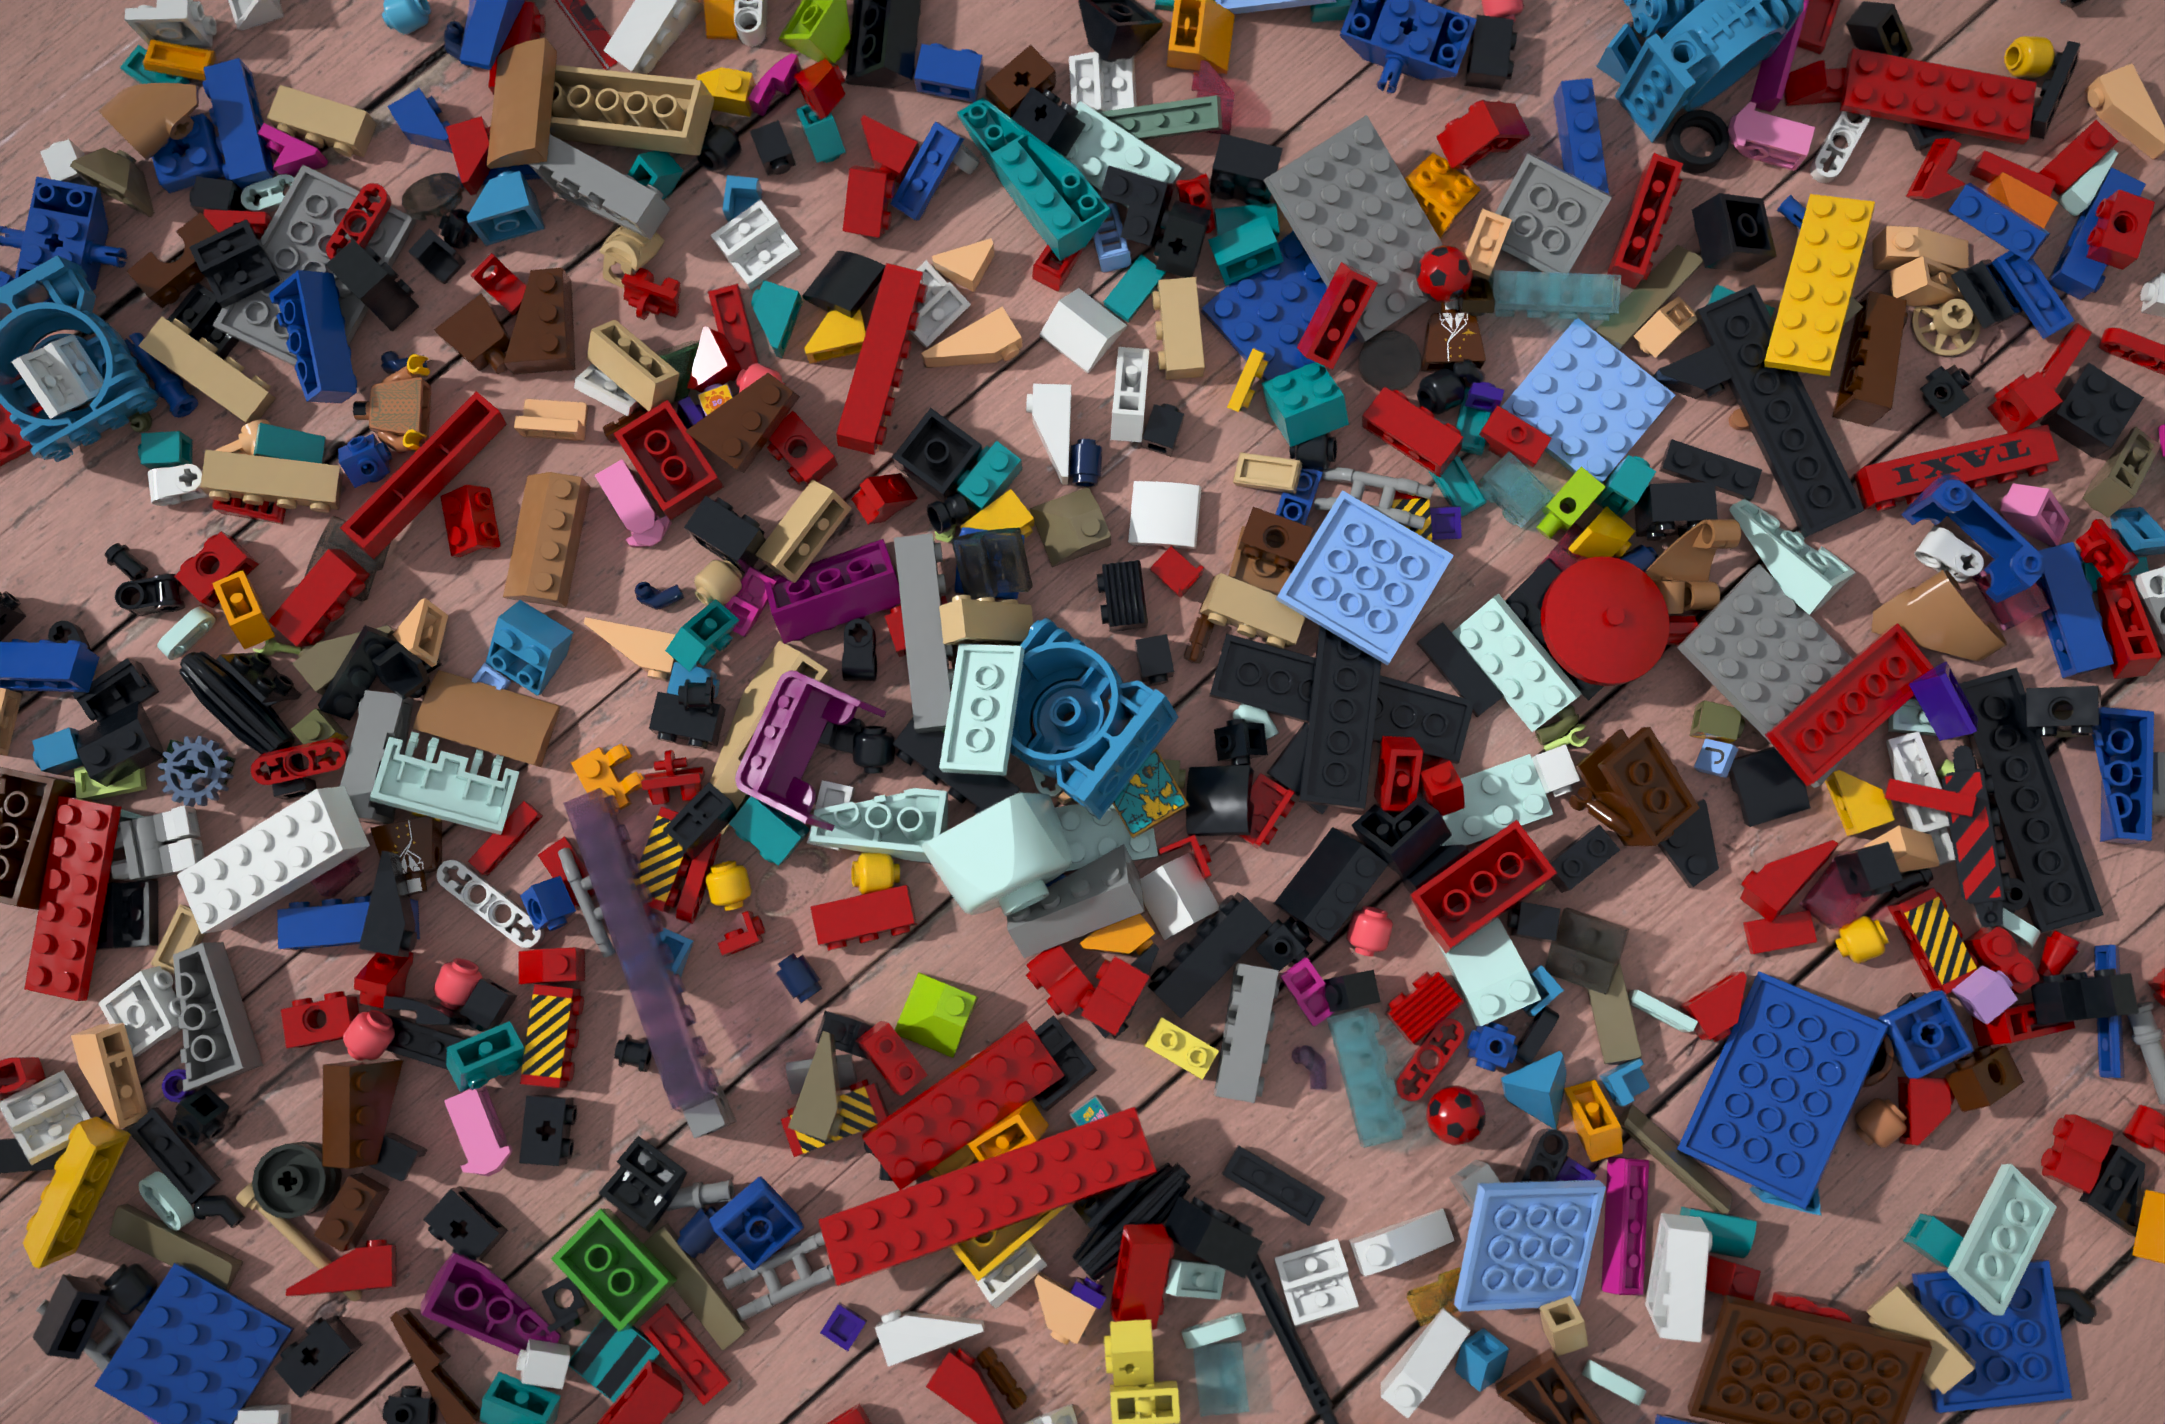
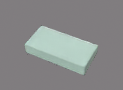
[1628,990,1698,1032]

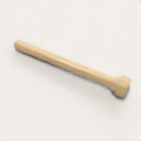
[236,1182,362,1302]

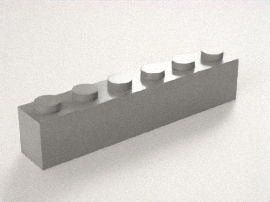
[894,533,955,734]

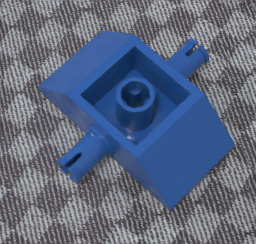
[1340,0,1477,93]
[0,177,127,304]

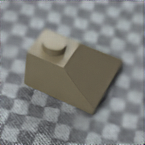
[70,147,154,218]
[1030,487,1111,567]

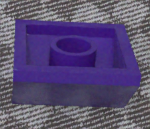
[1909,661,1978,741]

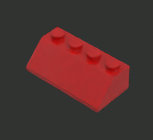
[1410,820,1557,953]

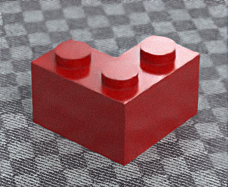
[1436,100,1531,169]
[1079,956,1150,1036]

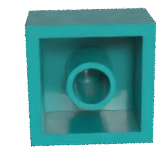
[1262,362,1349,447]

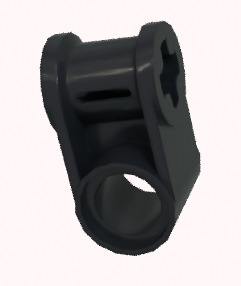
[115,574,185,616]
[842,618,877,681]

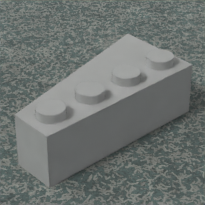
[529,134,670,240]
[340,690,414,824]
[1007,844,1144,958]
[173,942,263,1092]
[1214,963,1280,1103]

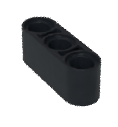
[1513,1128,1569,1182]

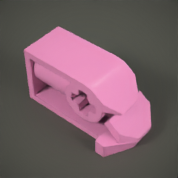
[1728,102,1815,171]
[595,459,672,547]
[444,1085,513,1177]

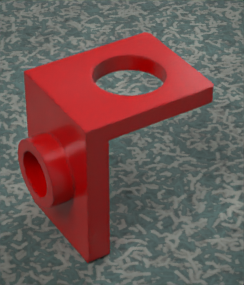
[470,253,526,315]
[1150,547,1204,598]
[1158,835,1212,880]

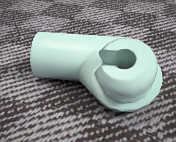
[1233,704,1279,740]

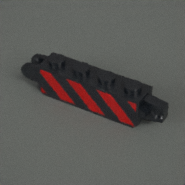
[1942,745,2012,927]

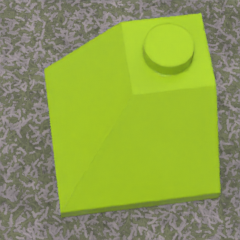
[778,0,851,63]
[895,972,979,1058]

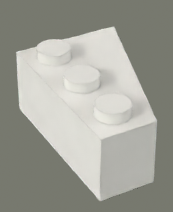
[603,0,704,74]
[1645,1213,1712,1343]

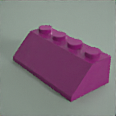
[764,539,901,644]

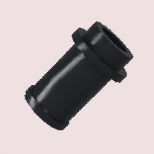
[105,543,148,581]
[1891,868,1934,898]

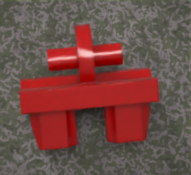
[1176,174,1215,234]
[621,268,681,320]
[2075,519,2139,583]
[641,750,705,805]

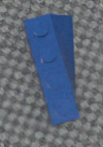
[269,270,357,403]
[2092,707,2154,844]

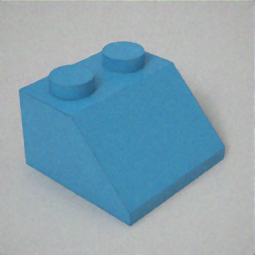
[467,171,545,246]

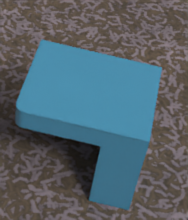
[723,175,763,222]
[1522,965,1564,1016]
[1599,1058,1650,1107]
[1455,1328,1509,1392]

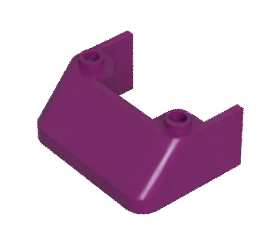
[735,671,886,831]

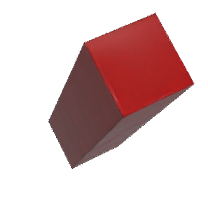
[1970,150,2056,197]
[1884,778,1976,817]
[468,801,543,876]

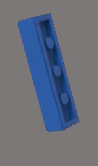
[2094,945,2124,1078]

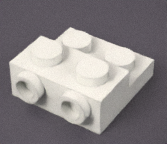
[125,0,217,48]
[98,966,181,1058]

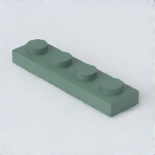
[1099,95,1222,140]

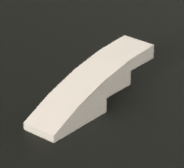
[1886,731,1955,865]

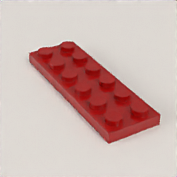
[1840,48,2037,145]
[1765,623,1934,786]
[24,796,122,1001]
[862,1020,1065,1190]

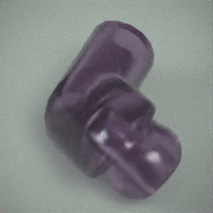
[1292,1045,1327,1089]

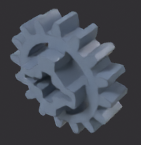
[158,736,234,807]

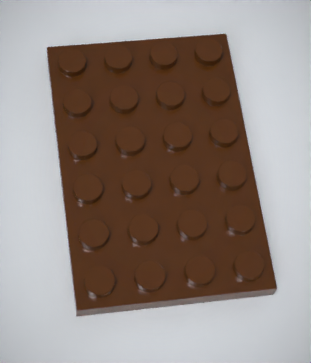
[1687,1295,1933,1424]

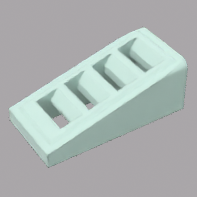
[2058,149,2118,217]

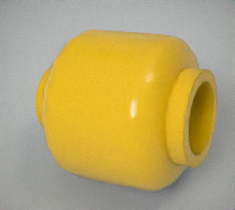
[2004,36,2055,78]
[851,853,900,895]
[705,860,752,911]
[1835,916,1889,964]

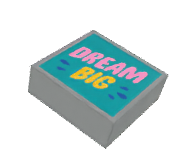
[1069,1095,1110,1127]

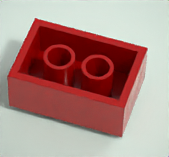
[613,400,724,520]

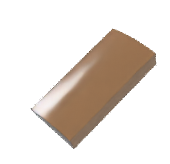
[487,38,557,169]
[412,670,561,767]

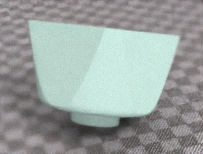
[921,792,1072,916]

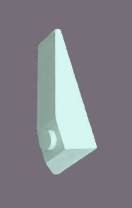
[1729,499,1856,615]
[809,788,948,863]

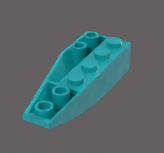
[957,98,1110,261]

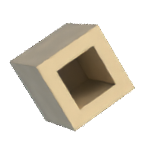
[1539,1295,1588,1357]

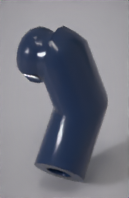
[444,21,472,68]
[381,351,427,374]
[635,582,684,610]

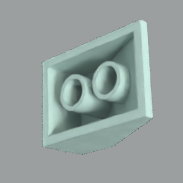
[1437,917,1541,1026]

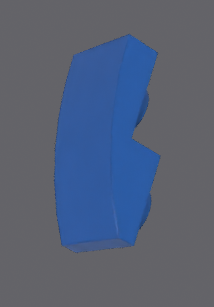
[1275,469,1323,525]

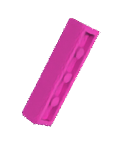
[1750,0,1809,112]
[1602,1157,1649,1295]

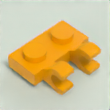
[571,744,644,819]

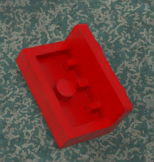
[440,484,501,557]
[1237,773,1296,849]

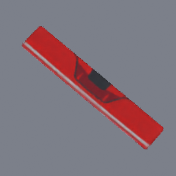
[555,0,618,70]

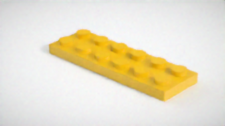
[1765,194,1875,376]

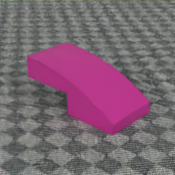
[748,53,801,117]
[725,567,777,637]
[1280,957,1334,1027]

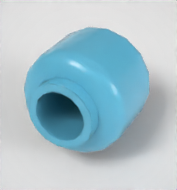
[382,0,431,35]

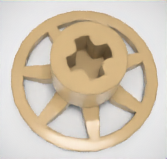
[1912,298,1980,356]

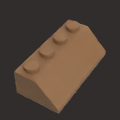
[503,472,591,608]

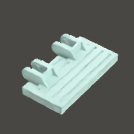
[369,732,519,835]

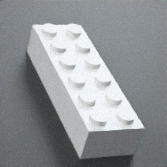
[177,786,370,934]

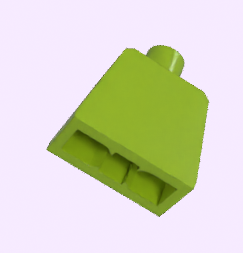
[1536,466,1606,540]

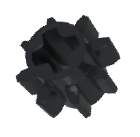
[439,209,478,248]

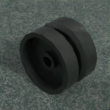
[252,1141,342,1219]

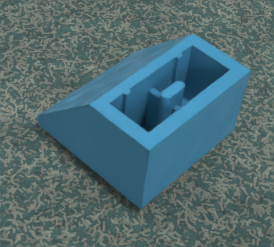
[486,600,574,696]

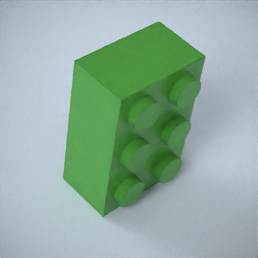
[551,1209,677,1332]

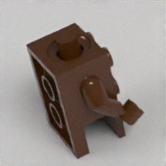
[1569,727,1700,846]

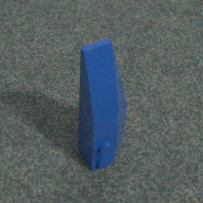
[460,0,525,70]

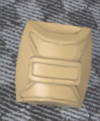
[600,226,664,289]

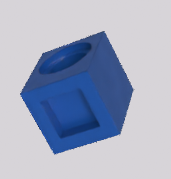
[520,876,576,931]

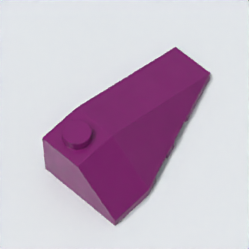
[421,1252,561,1355]

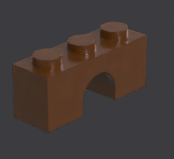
[127,212,218,309]

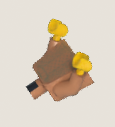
[353,354,431,452]

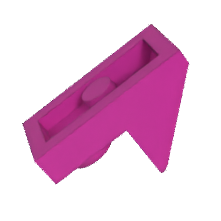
[258,123,329,177]

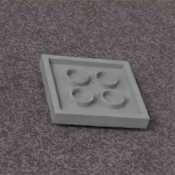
[1495,152,1612,282]

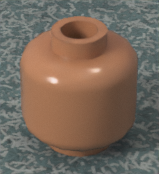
[1855,1098,1908,1148]

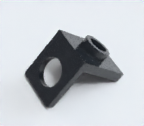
[542,1277,590,1333]

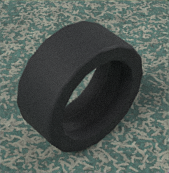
[1665,109,1730,174]

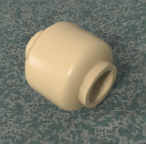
[694,560,742,606]

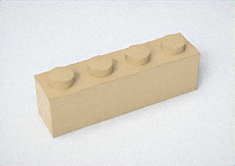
[138,316,276,423]
[200,450,343,513]

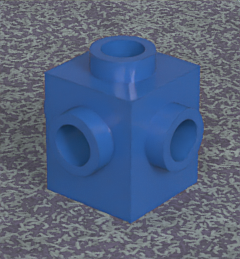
[338,433,392,488]
[1467,1022,1518,1072]

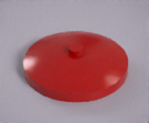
[1541,556,1670,686]

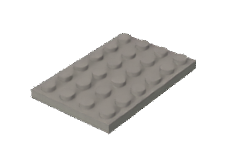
[1264,115,1443,343]
[213,164,417,367]
[1677,564,1853,788]

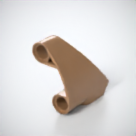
[99,83,199,161]
[1645,519,1741,614]
[1871,569,2007,662]

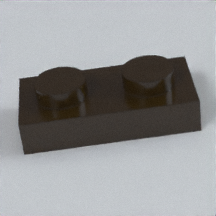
[1458,277,1495,316]

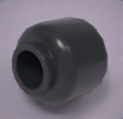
[696,124,742,171]
[1417,368,1466,415]
[1289,432,1337,470]
[853,726,895,773]
[103,1263,157,1315]

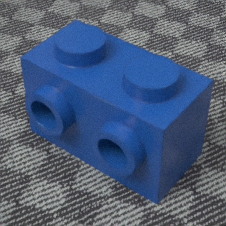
[914,43,984,102]

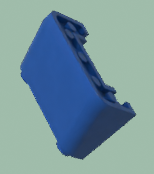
[1901,474,2046,603]

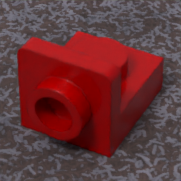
[717,911,766,956]

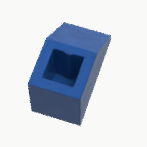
[387,88,453,153]

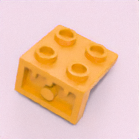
[1405,153,1481,239]

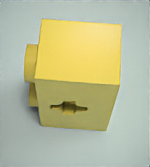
[1144,1017,1219,1080]
[1104,1320,1154,1386]
[1110,1380,1180,1424]

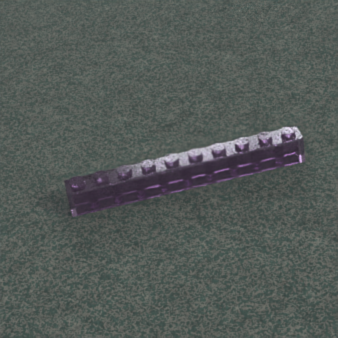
[564,788,719,1112]

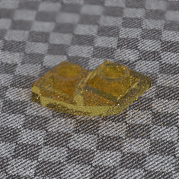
[1406,1267,1461,1326]

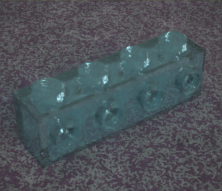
[1489,270,1621,321]
[1327,1007,1406,1148]

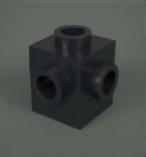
[1920,365,1978,419]
[1214,719,1268,766]
[1256,916,1313,973]
[172,1085,230,1146]
[383,1385,438,1424]

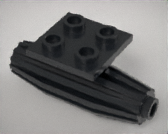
[179,651,302,754]
[1072,1162,1191,1281]

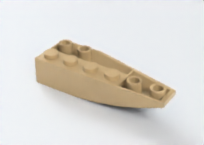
[710,641,832,835]

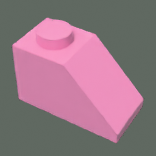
[2000,483,2070,547]

